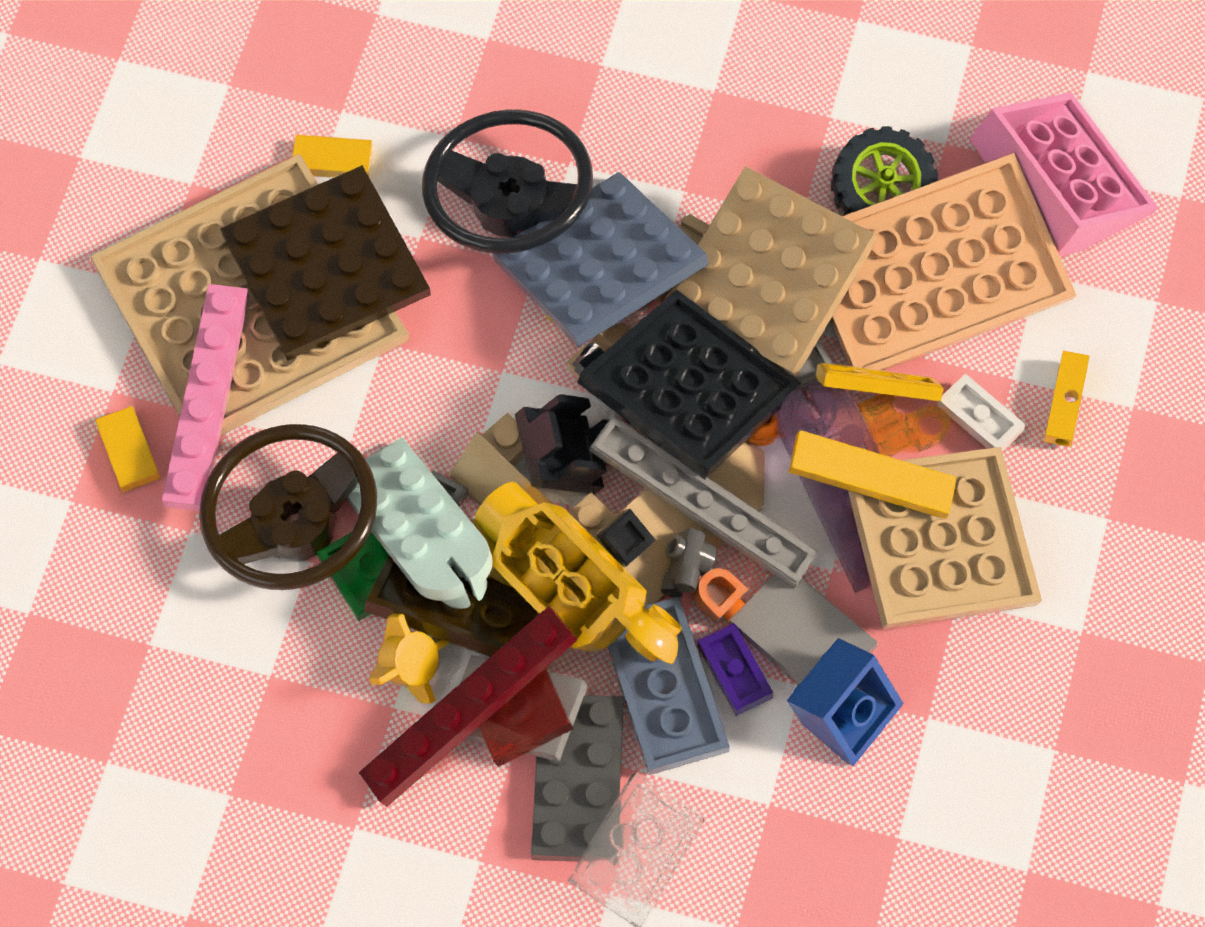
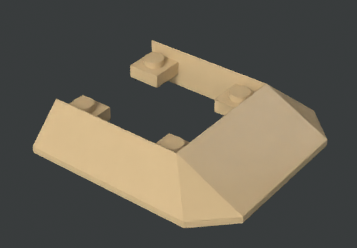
[450,323,765,606]

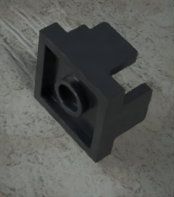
[515,394,609,494]

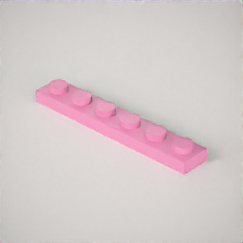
[162,284,249,511]

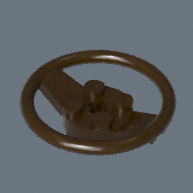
[199,424,377,590]

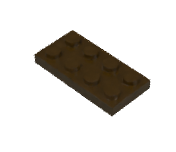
[364,555,539,657]

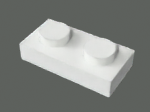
[937,373,1026,452]

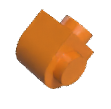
[693,568,748,623]

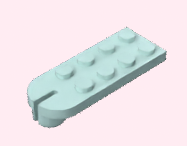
[347,437,493,609]

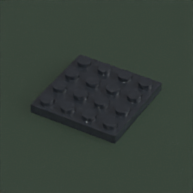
[577,290,802,480]

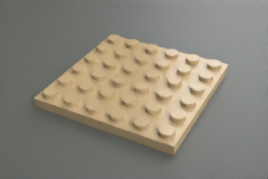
[90,153,410,436]

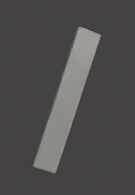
[589,415,819,588]

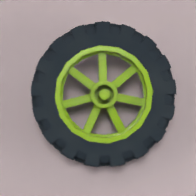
[830,126,938,216]

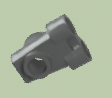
[661,528,716,597]

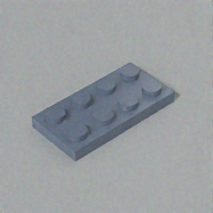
[607,596,730,776]

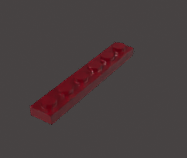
[358,606,578,807]

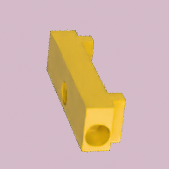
[1044,350,1090,448]

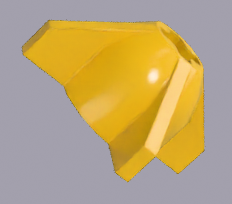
[369,614,450,704]

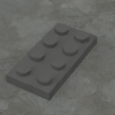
[531,695,624,863]

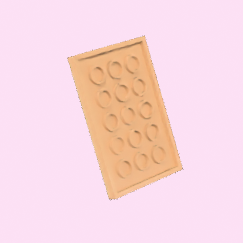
[830,153,1077,371]

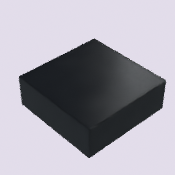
[596,509,656,567]

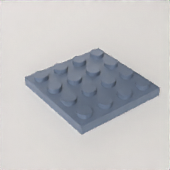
[492,171,709,347]

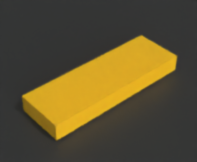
[815,362,943,401]

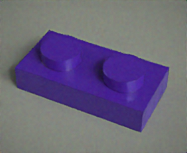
[697,623,774,716]

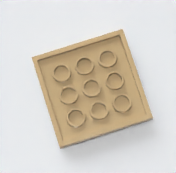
[667,166,879,376]
[848,447,1042,629]

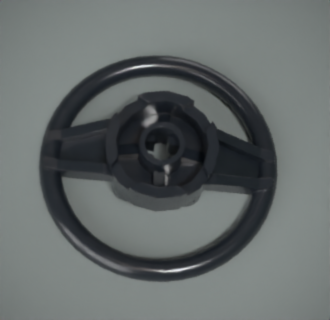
[422,109,593,254]

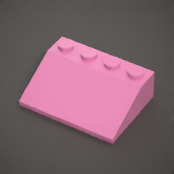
[969,92,1158,256]

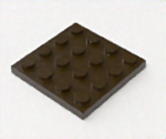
[220,165,431,361]

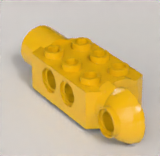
[475,482,682,664]

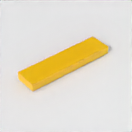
[788,430,957,519]

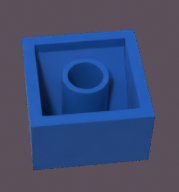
[786,638,904,766]

